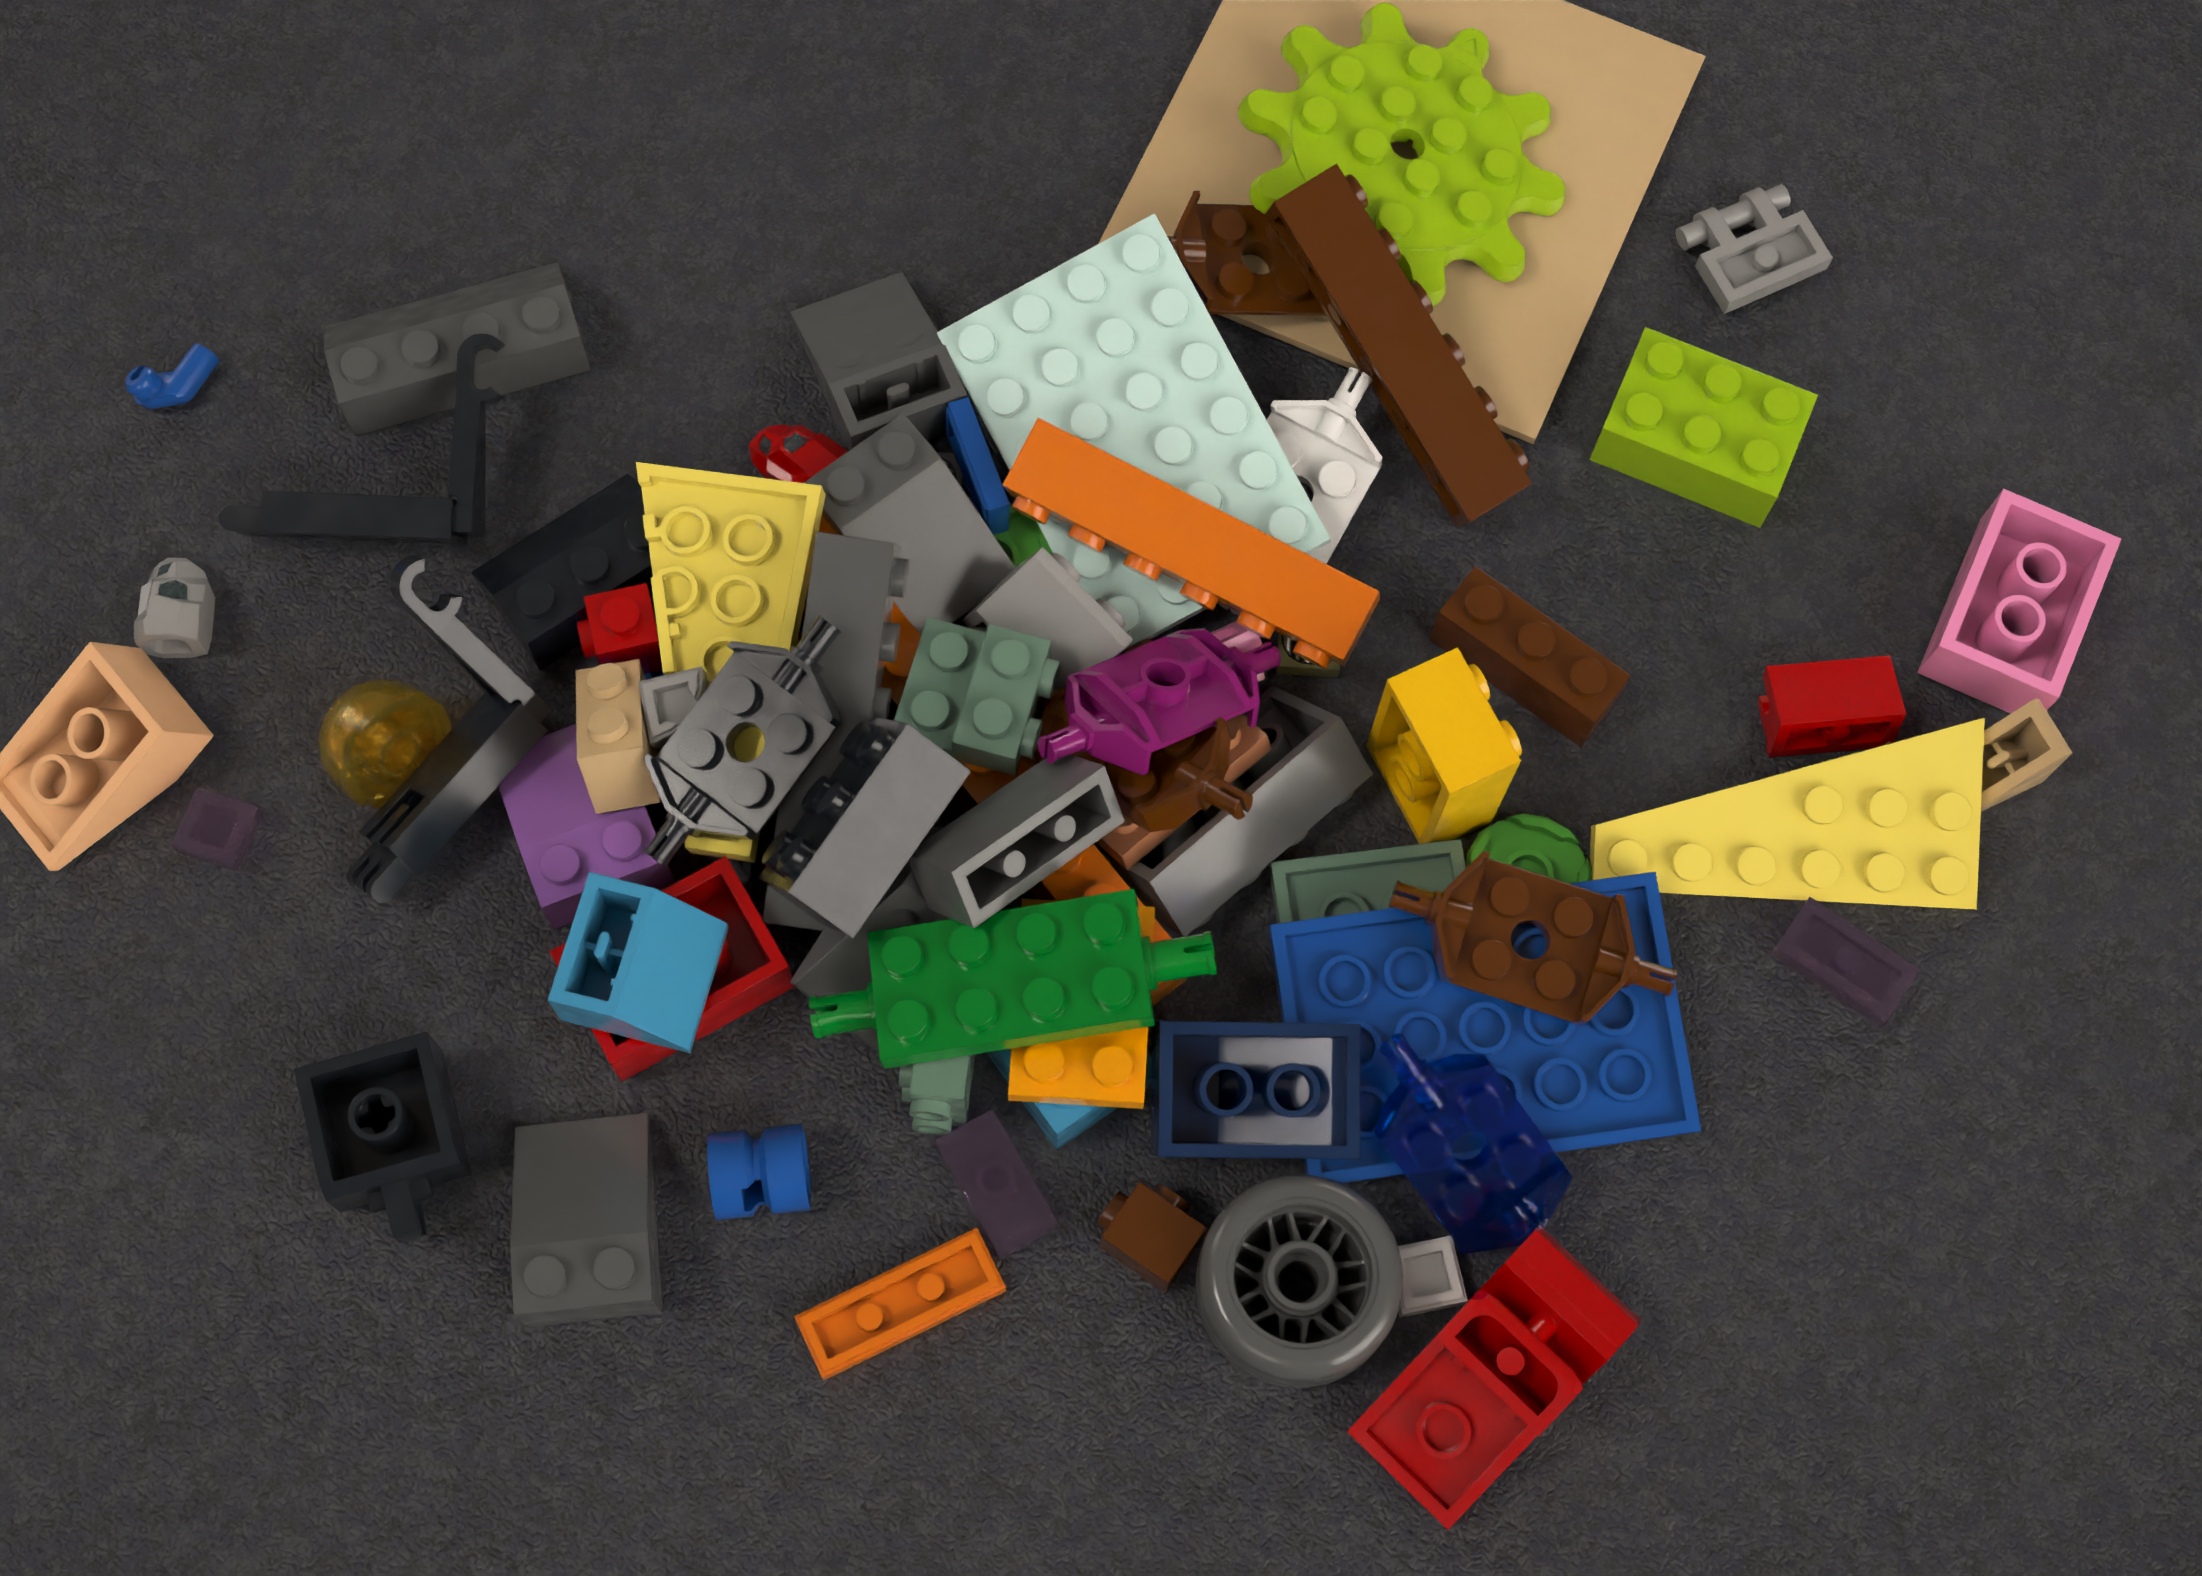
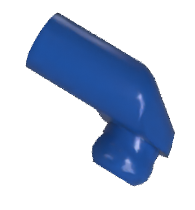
[125,343,220,410]

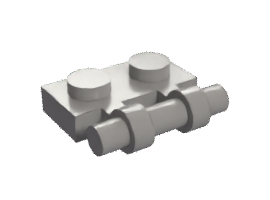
[1675,184,1833,314]

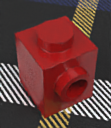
[577,583,662,674]

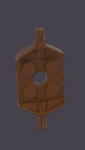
[1167,191,1326,316]
[1034,685,1253,832]
[1388,851,1677,1025]

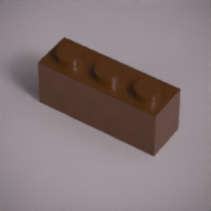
[1429,566,1631,748]

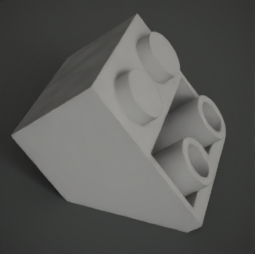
[962,547,1133,689]

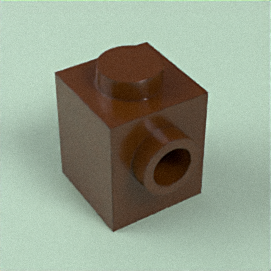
[1097,1181,1206,1294]

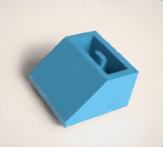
[548,872,729,1053]

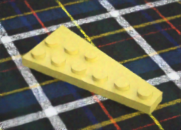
[636,462,826,862]

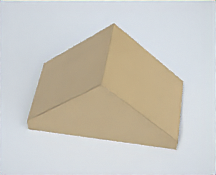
[1981,698,2072,812]

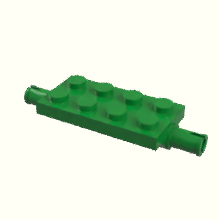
[809,889,1218,1069]

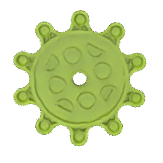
[1238,2,1565,307]

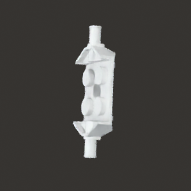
[1217,367,1382,616]

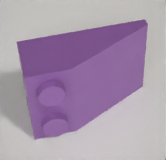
[499,724,675,929]

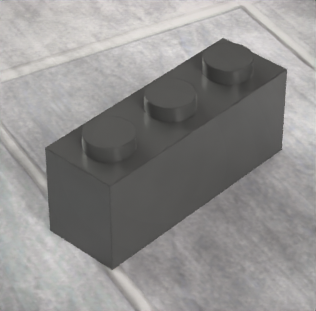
[908,755,1125,928]

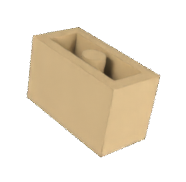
[576,659,660,814]

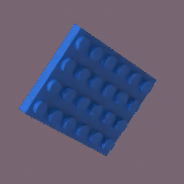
[1268,872,1701,1184]

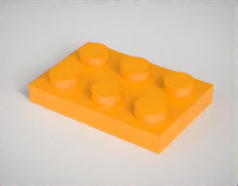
[1008,899,1155,1109]

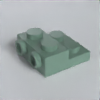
[894,617,1060,776]
[899,1054,975,1135]

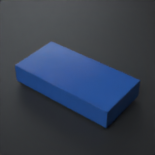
[945,397,1010,535]

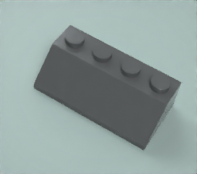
[324,262,591,436]
[1094,686,1373,937]

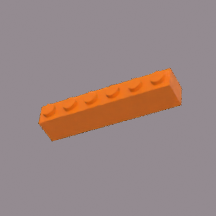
[1003,418,1380,669]

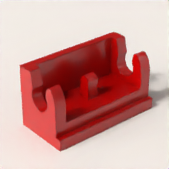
[1758,655,1906,758]

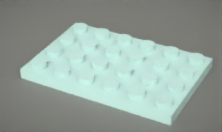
[937,213,1331,656]

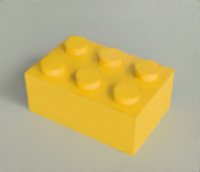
[1366,647,1522,844]

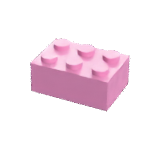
[1917,488,2121,714]

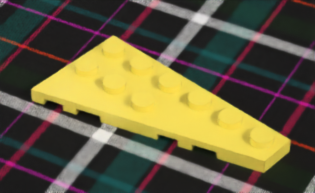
[1589,718,1985,910]

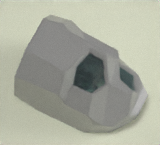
[134,558,215,658]

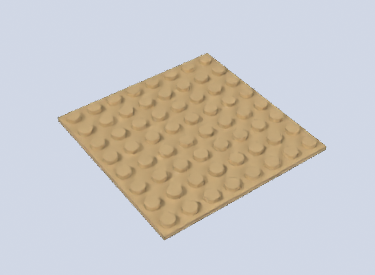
[1098,0,1706,444]

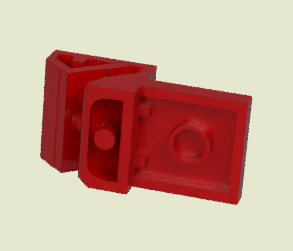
[1347,1225,1641,1530]

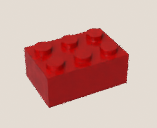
[549,856,795,1082]

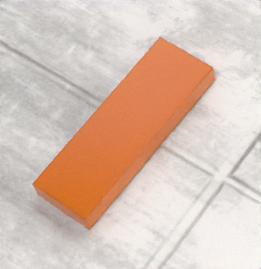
[794,1228,1006,1381]

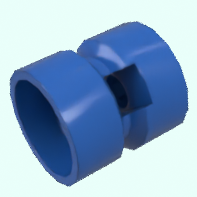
[707,1123,811,1220]

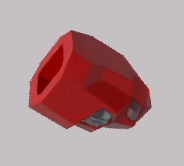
[748,424,848,483]

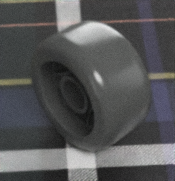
[1195,1174,1403,1388]

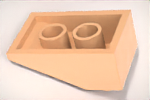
[0,642,214,871]

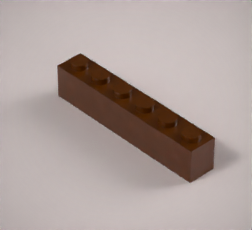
[1264,164,1533,528]

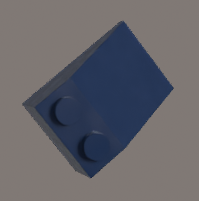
[1151,1021,1361,1159]

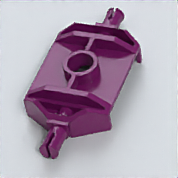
[1038,628,1281,775]

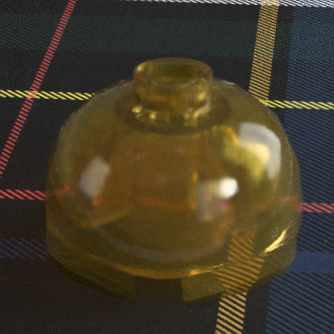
[318,679,451,810]

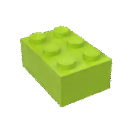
[1589,327,1818,528]

